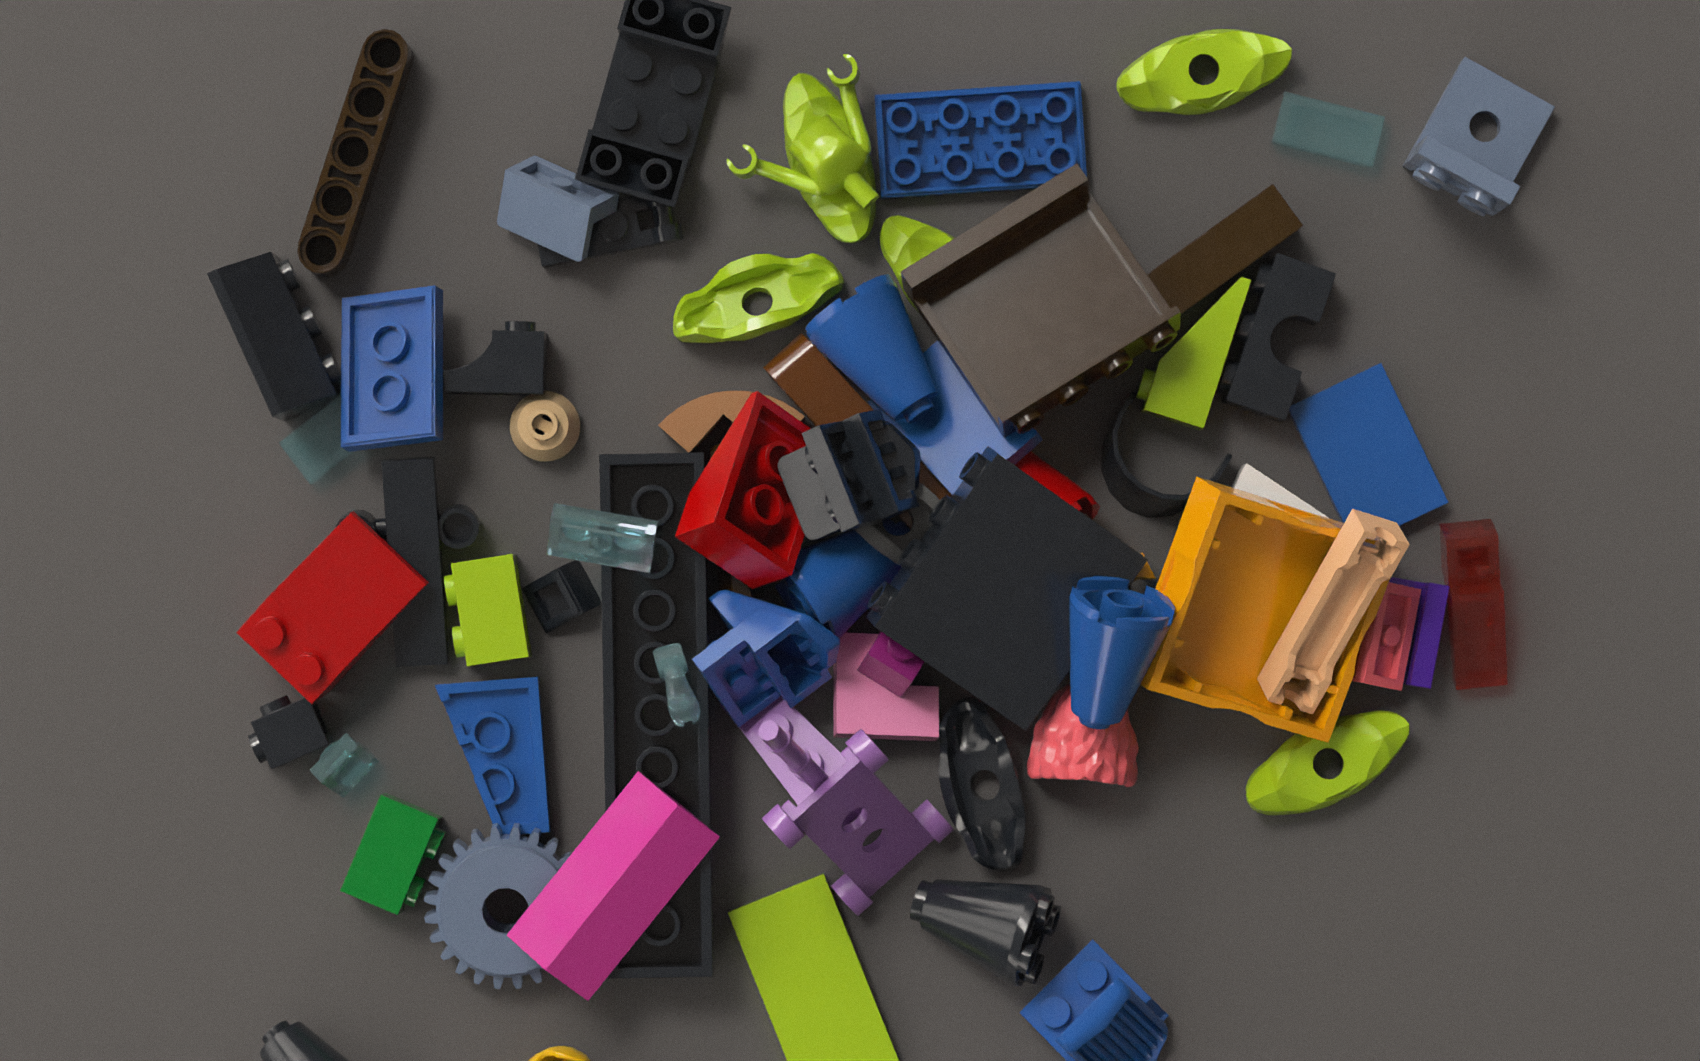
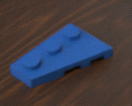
[435,677,551,835]

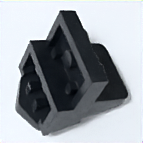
[777,409,920,540]

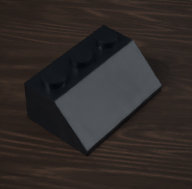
[207,252,341,422]

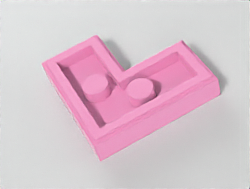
[833,633,939,741]

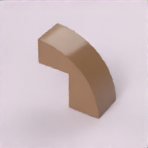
[658,391,805,453]

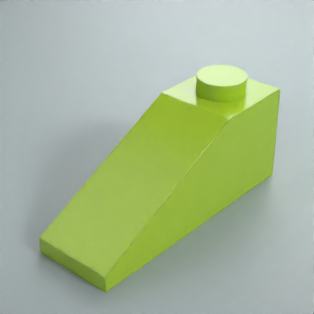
[1136,277,1251,431]

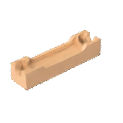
[1257,509,1410,714]

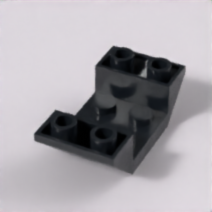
[575,0,732,208]

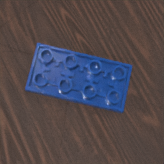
[874,81,1087,199]

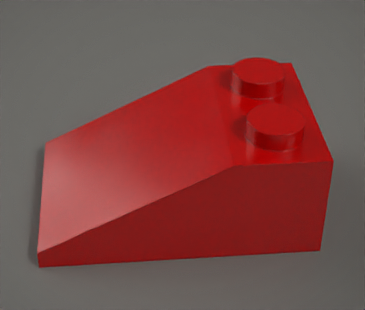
[675,391,811,589]
[236,511,429,704]

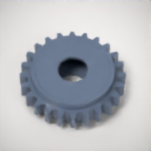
[424,823,572,989]

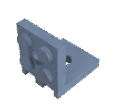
[1402,57,1555,216]

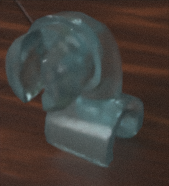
[653,643,700,727]

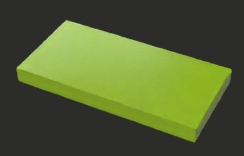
[728,873,899,1061]

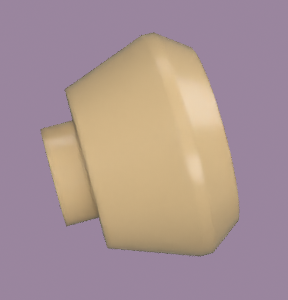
[510,391,580,462]

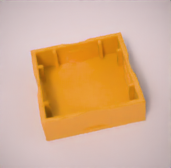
[1141,476,1390,743]

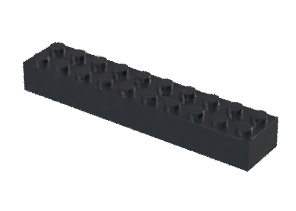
[599,452,714,979]

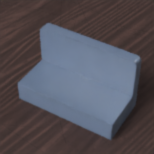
[497,155,619,262]

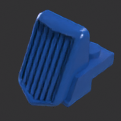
[692,590,840,727]
[1019,939,1169,1061]

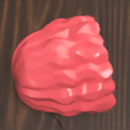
[1027,684,1139,787]

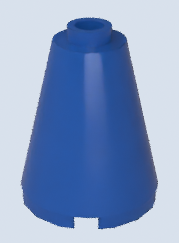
[805,274,938,424]
[775,519,910,638]
[1069,576,1175,730]

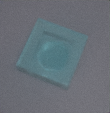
[310,733,379,798]

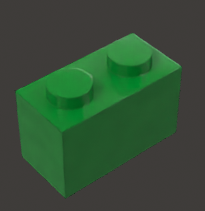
[340,793,446,915]

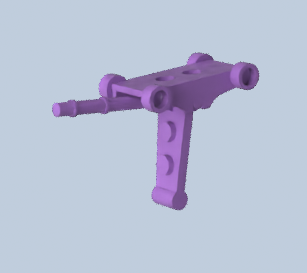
[720,696,954,916]

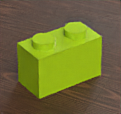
[444,554,532,666]

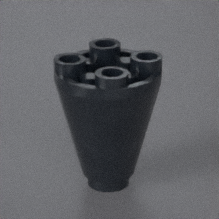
[910,879,1061,986]

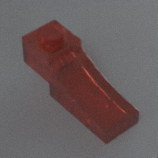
[1439,519,1508,690]

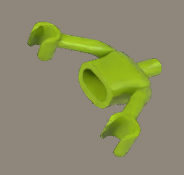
[727,54,879,209]

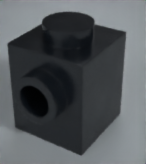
[248,695,335,770]

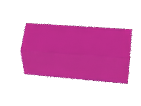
[507,771,720,1001]

